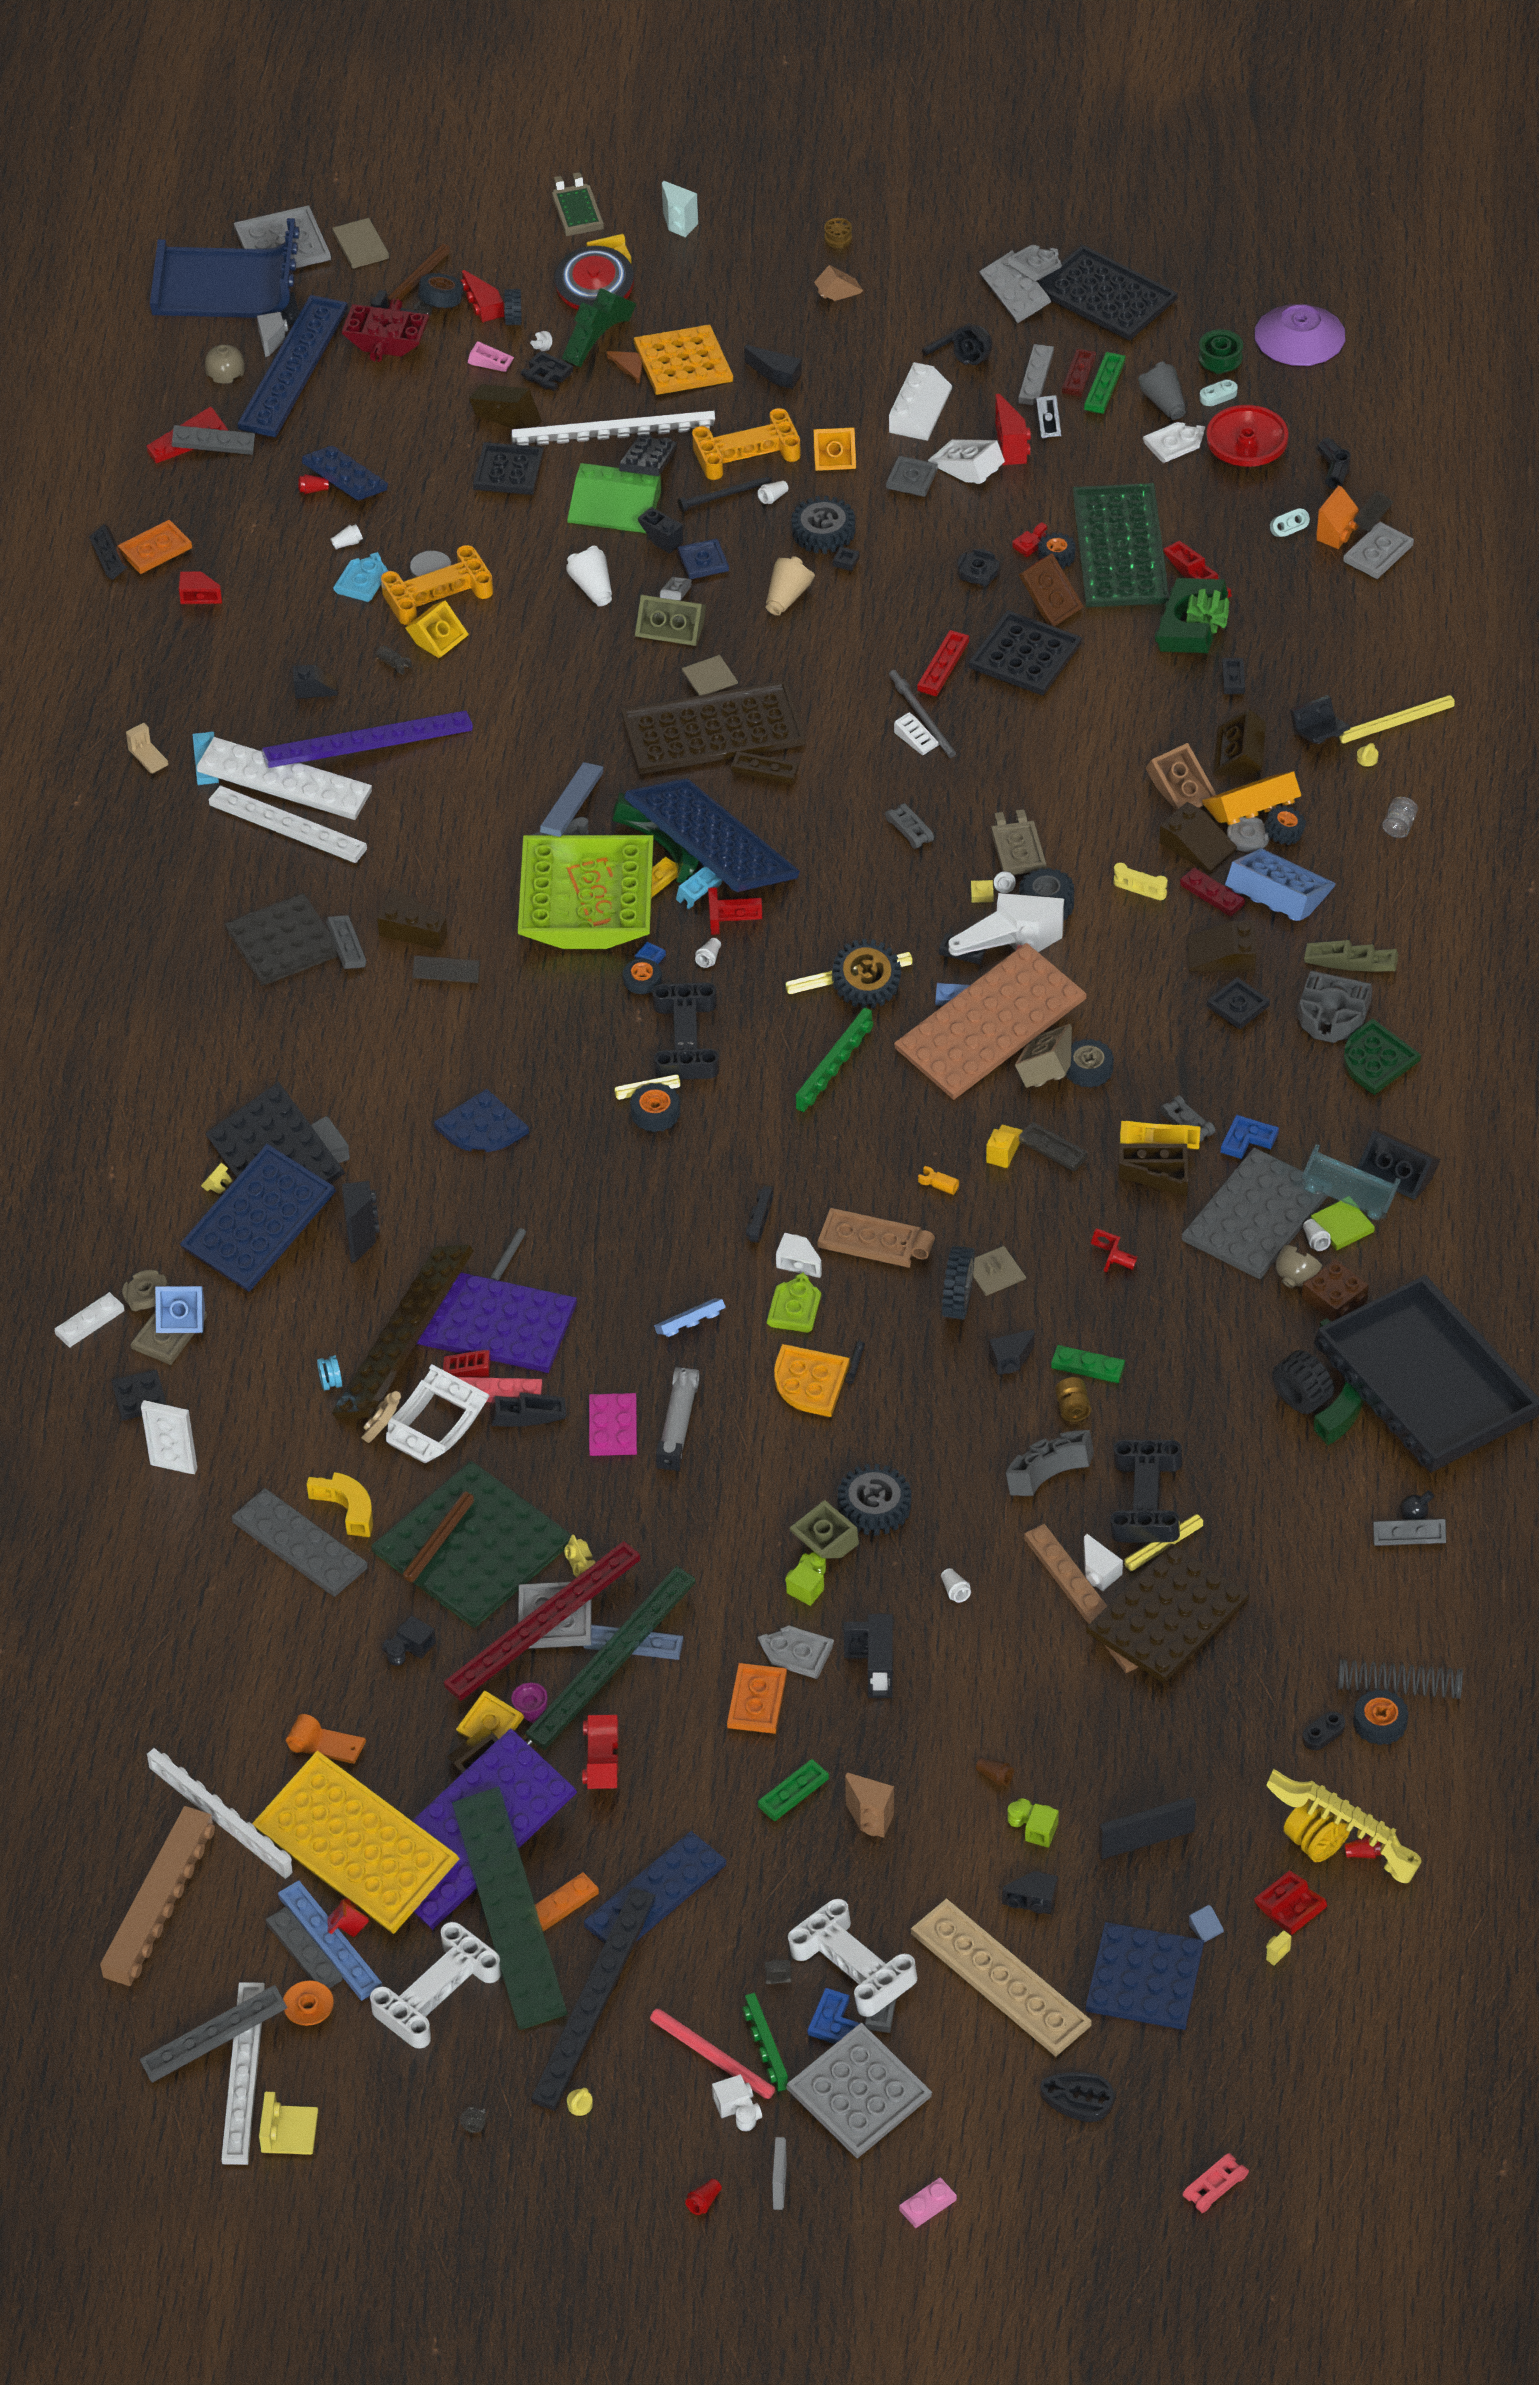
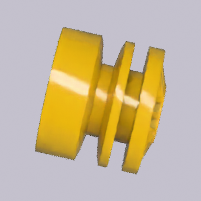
[1284,1798,1350,1862]

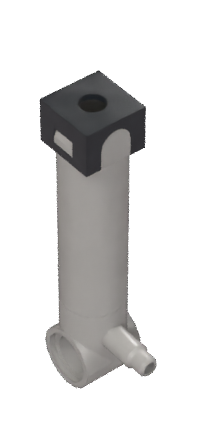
[656,1367,699,1471]

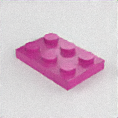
[589,1393,637,1456]

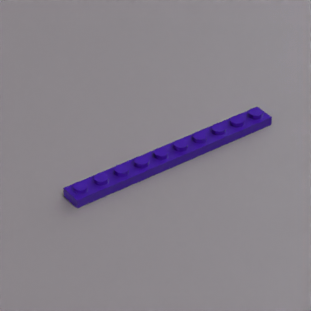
[262,711,473,768]

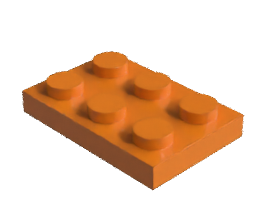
[117,520,192,574]
[727,1663,787,1734]

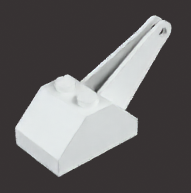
[949,893,1064,956]

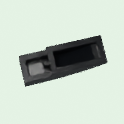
[490,1393,567,1427]

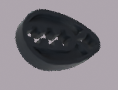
[1040,2072,1114,2122]

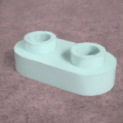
[1200,380,1238,406]
[1270,508,1310,537]

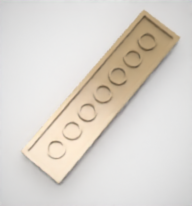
[911,1898,1092,2057]

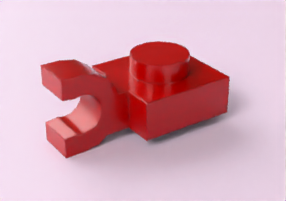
[1012,522,1047,557]

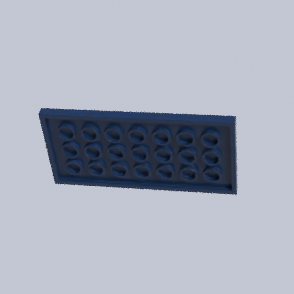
[624,778,800,892]

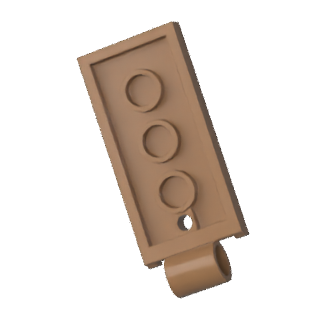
[817,1208,935,1268]

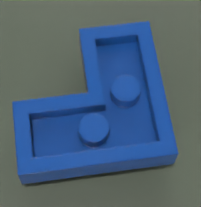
[1221,1115,1279,1159]
[807,1988,864,2044]

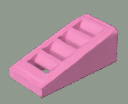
[468,341,514,372]

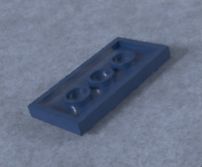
[302,446,388,500]

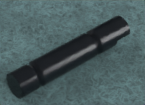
[845,1341,865,1384]

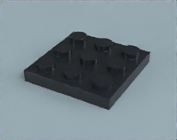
[473,442,544,495]

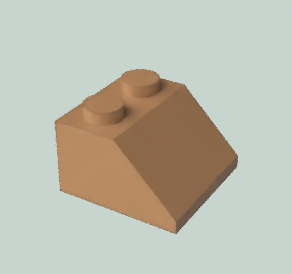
[845,1773,894,1838]

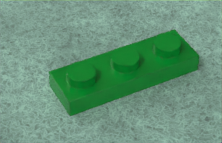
[1051,1345,1125,1383]
[758,1759,829,1822]

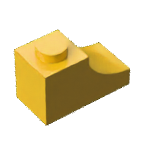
[986,1125,1023,1168]

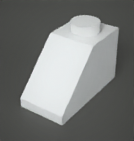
[776,1233,822,1278]
[1083,1534,1123,1591]

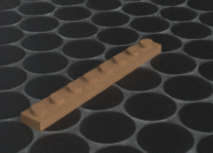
[1024,1524,1138,1673]

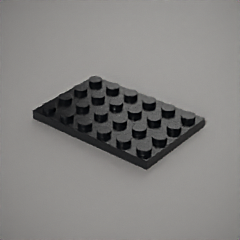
[1038,245,1178,341]
[205,1082,345,1184]

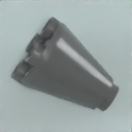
[1138,361,1186,420]

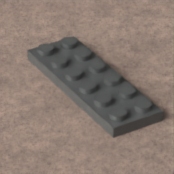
[232,1488,368,1597]

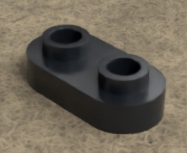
[1302,1711,1346,1750]

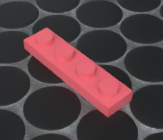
[457,1377,543,1402]

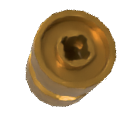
[1055,1377,1091,1422]

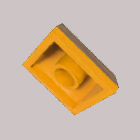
[814,428,856,471]

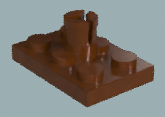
[1018,553,1084,627]

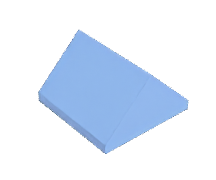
[155,1286,205,1333]

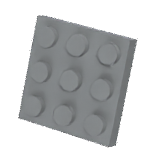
[518,1582,592,1649]

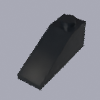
[744,345,802,389]

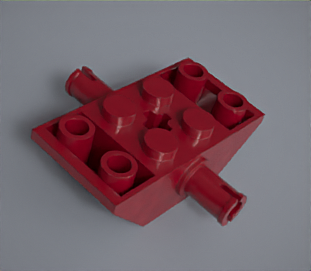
[342,298,429,362]

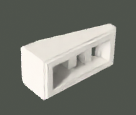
[894,712,939,755]

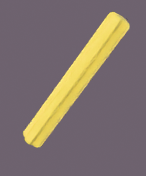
[1124,1514,1203,1571]

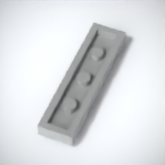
[1019,344,1054,405]

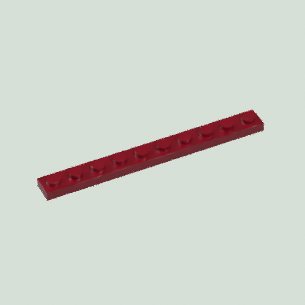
[444,1541,641,1701]

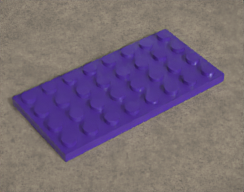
[412,1728,577,1930]

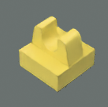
[201,1163,232,1194]

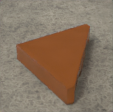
[607,351,643,383]

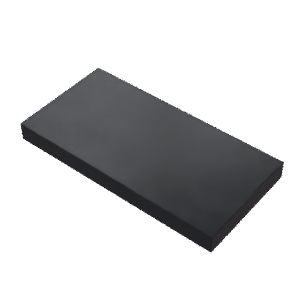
[1098,1797,1196,1860]

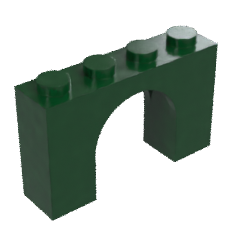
[1155,578,1228,653]

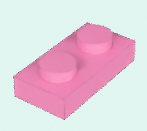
[899,2177,957,2228]

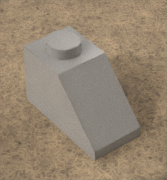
[257,312,288,357]

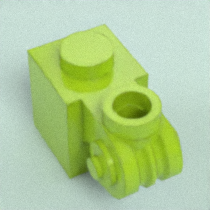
[785,1552,826,1606]
[1007,1798,1059,1848]

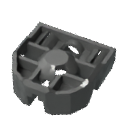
[1297,971,1372,1043]

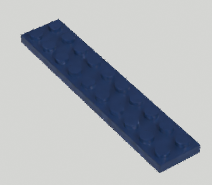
[238,295,348,437]

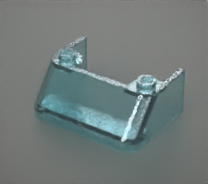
[1301,1144,1401,1221]

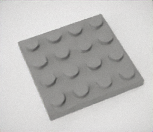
[234,205,331,268]
[786,2023,932,2159]

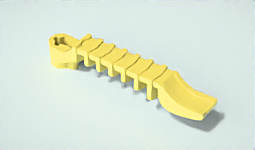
[1267,1769,1421,1883]

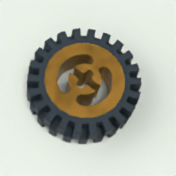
[832,939,901,1008]

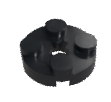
[958,549,999,586]

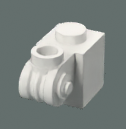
[712,2074,762,2131]

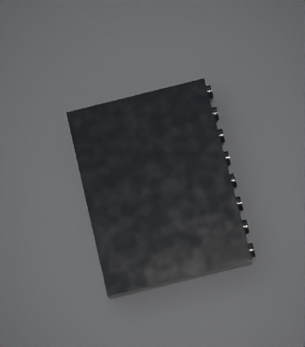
[1314,1275,1539,1473]

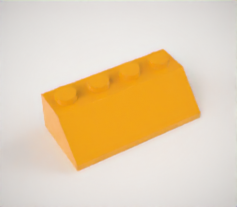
[1202,771,1301,825]

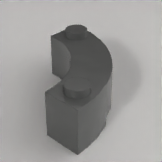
[1006,1430,1094,1496]

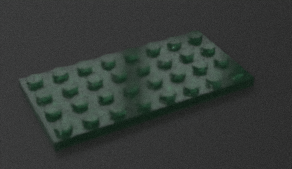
[1072,483,1169,607]

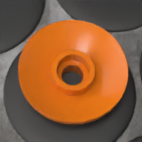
[283,1981,334,2026]

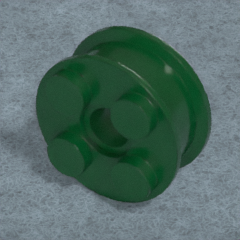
[1198,329,1243,374]

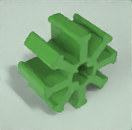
[1186,589,1229,634]

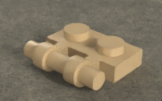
[361,1391,401,1443]

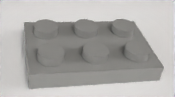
[1343,522,1414,579]

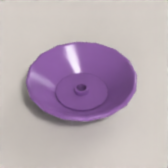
[1255,304,1345,366]

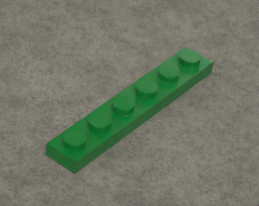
[796,1008,874,1112]

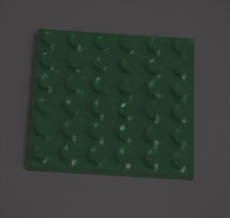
[371,1461,572,1628]

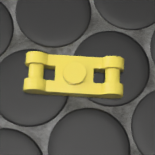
[1114,863,1167,900]

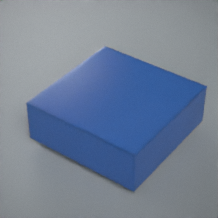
[635,942,666,964]

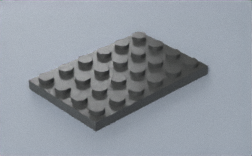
[1182,1148,1332,1279]

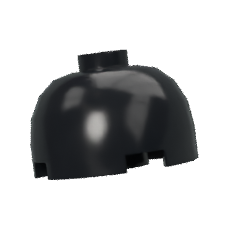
[952,324,993,365]

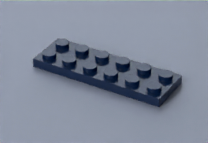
[584,1831,726,1944]

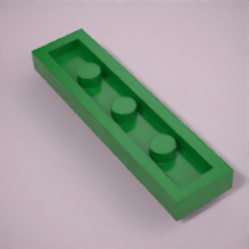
[1084,352,1126,414]
[742,1993,788,2092]

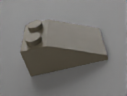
[1015,1024,1072,1088]

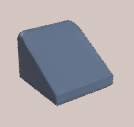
[1189,1905,1224,1943]

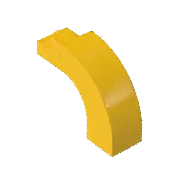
[1120,1121,1200,1149]
[307,1472,373,1537]

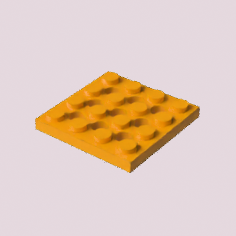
[634,325,733,395]

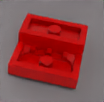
[1254,1870,1327,1935]

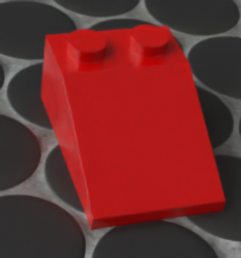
[995,394,1031,465]

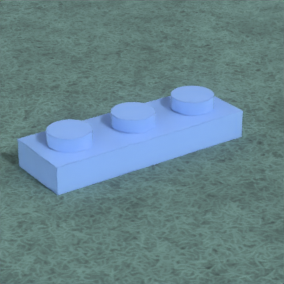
[654,1298,725,1337]

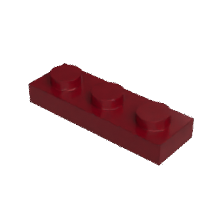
[1180,867,1245,917]

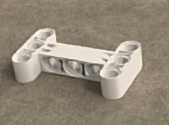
[788,1899,917,2017]
[370,1922,501,2048]

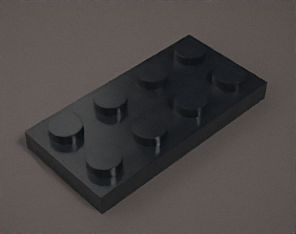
[619,435,678,476]

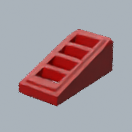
[443,1350,491,1378]

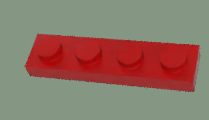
[917,630,969,696]

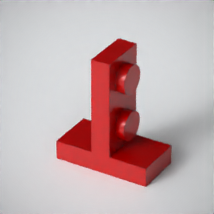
[708,888,762,935]

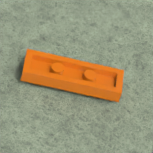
[524,1872,599,1934]

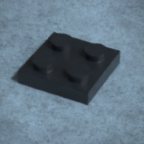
[1207,977,1270,1029]
[111,1369,167,1421]

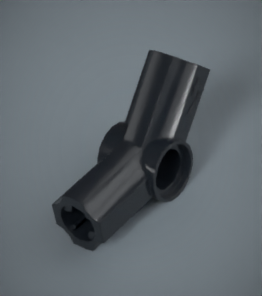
[1317,437,1351,489]

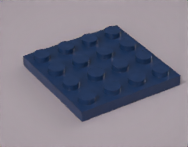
[1086,1922,1204,2030]

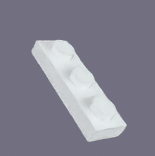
[55,1292,124,1348]

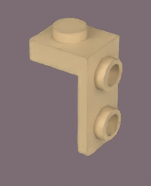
[126,723,168,773]

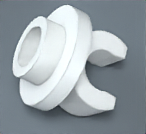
[530,331,552,351]
[994,871,1016,893]

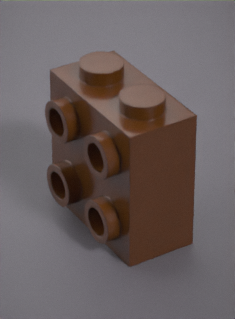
[1302,1259,1369,1322]

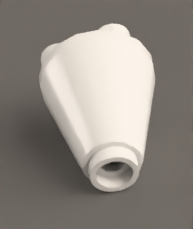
[566,546,612,606]

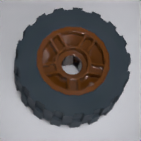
[418,273,463,308]

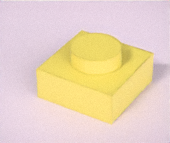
[971,880,994,903]
[1266,1930,1291,1965]

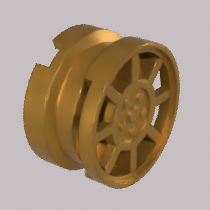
[824,218,852,248]

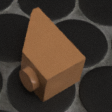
[814,265,863,301]

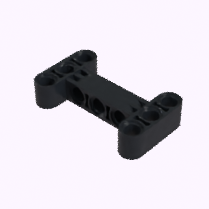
[652,983,719,1080]
[1110,1440,1183,1542]

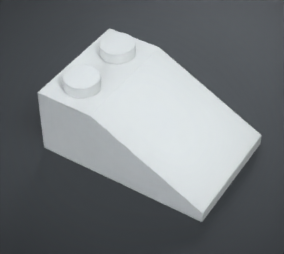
[928,440,1005,484]

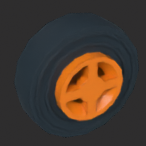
[622,958,662,994]

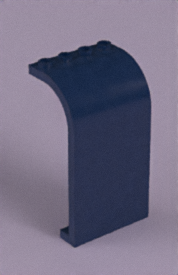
[150,218,300,318]

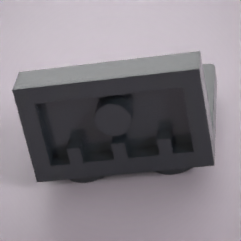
[1290,695,1350,744]

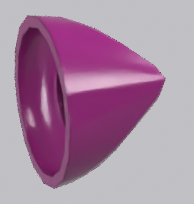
[511,1682,548,1725]

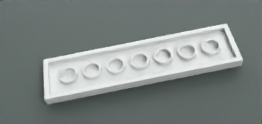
[197,737,372,820]

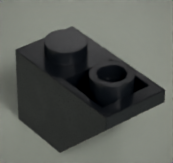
[638,507,683,554]
[1002,1871,1058,1915]

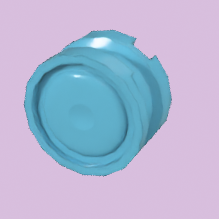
[317,1355,342,1391]

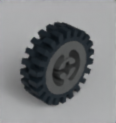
[942,1245,975,1319]

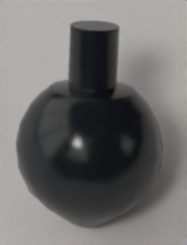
[1400,1490,1434,1519]

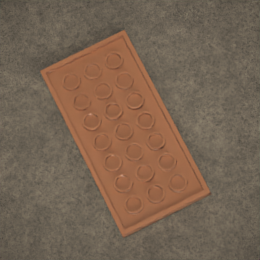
[894,943,1087,1100]

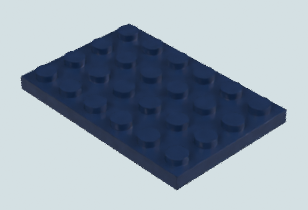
[180,1144,336,1292]

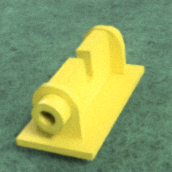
[564,1535,595,1578]

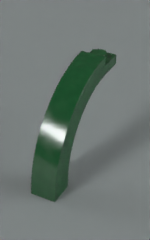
[612,792,699,883]
[1314,1318,1364,1446]

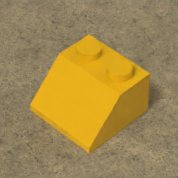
[405,600,469,658]

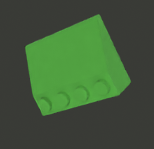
[567,463,661,533]

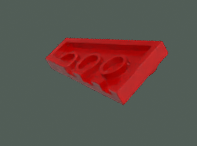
[147,407,228,463]

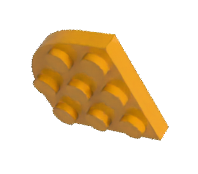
[774,1344,850,1417]

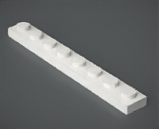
[209,786,367,863]
[147,1748,293,1879]
[222,1983,265,2165]

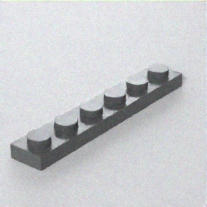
[140,1985,287,2083]

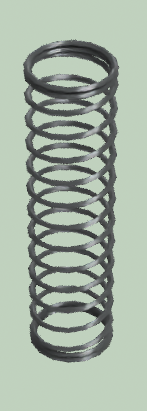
[1338,1658,1463,1699]

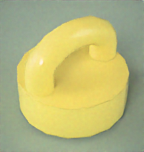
[1357,743,1378,766]
[567,2088,593,2116]

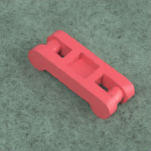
[1183,2153,1249,2213]

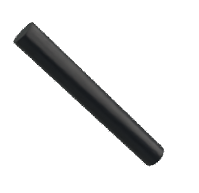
[922,323,971,356]

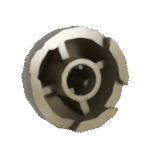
[205,344,245,383]
[1276,1245,1322,1288]

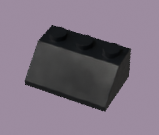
[1356,1130,1441,1200]
[342,1181,380,1263]

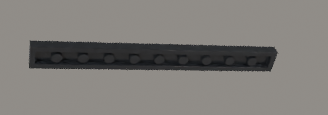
[531,1887,656,2111]

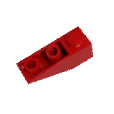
[460,270,504,322]

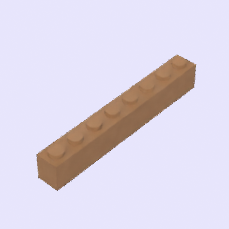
[100,1806,215,1986]

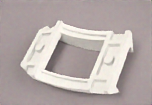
[386,1364,489,1463]

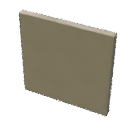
[682,655,738,696]
[973,1246,1026,1296]

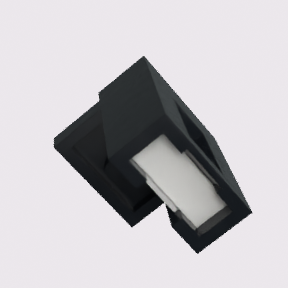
[844,1613,893,1698]

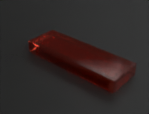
[1062,349,1096,397]

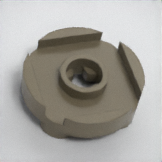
[122,1270,169,1311]

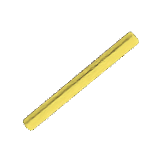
[1338,695,1455,743]
[786,952,912,994]

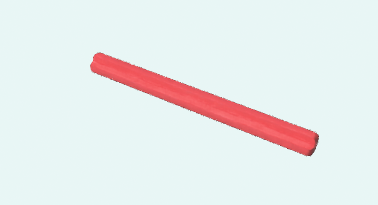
[650,2009,775,2099]

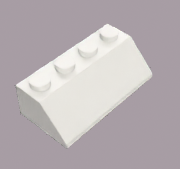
[889,362,952,441]

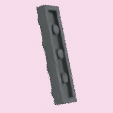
[172,425,255,455]
[266,1907,342,1988]

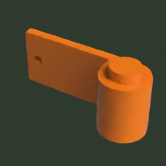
[286,1714,366,1764]

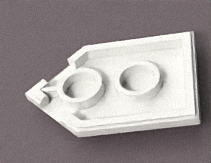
[1143,422,1205,463]

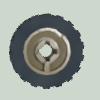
[1066,1039,1114,1088]

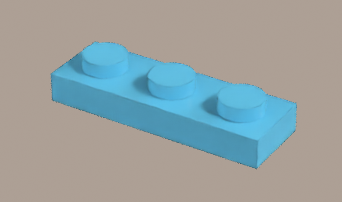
[193,732,219,785]

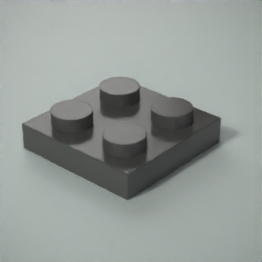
[886,456,938,497]

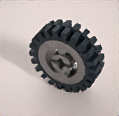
[791,496,856,554]
[837,1464,911,1536]

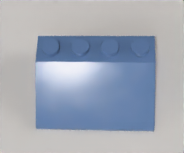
[1225,848,1336,921]

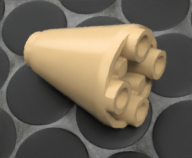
[766,557,815,615]

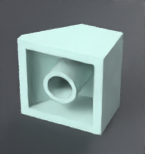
[662,181,698,237]

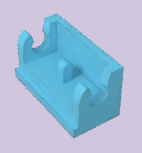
[676,867,722,909]

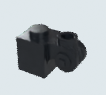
[382,1616,436,1666]

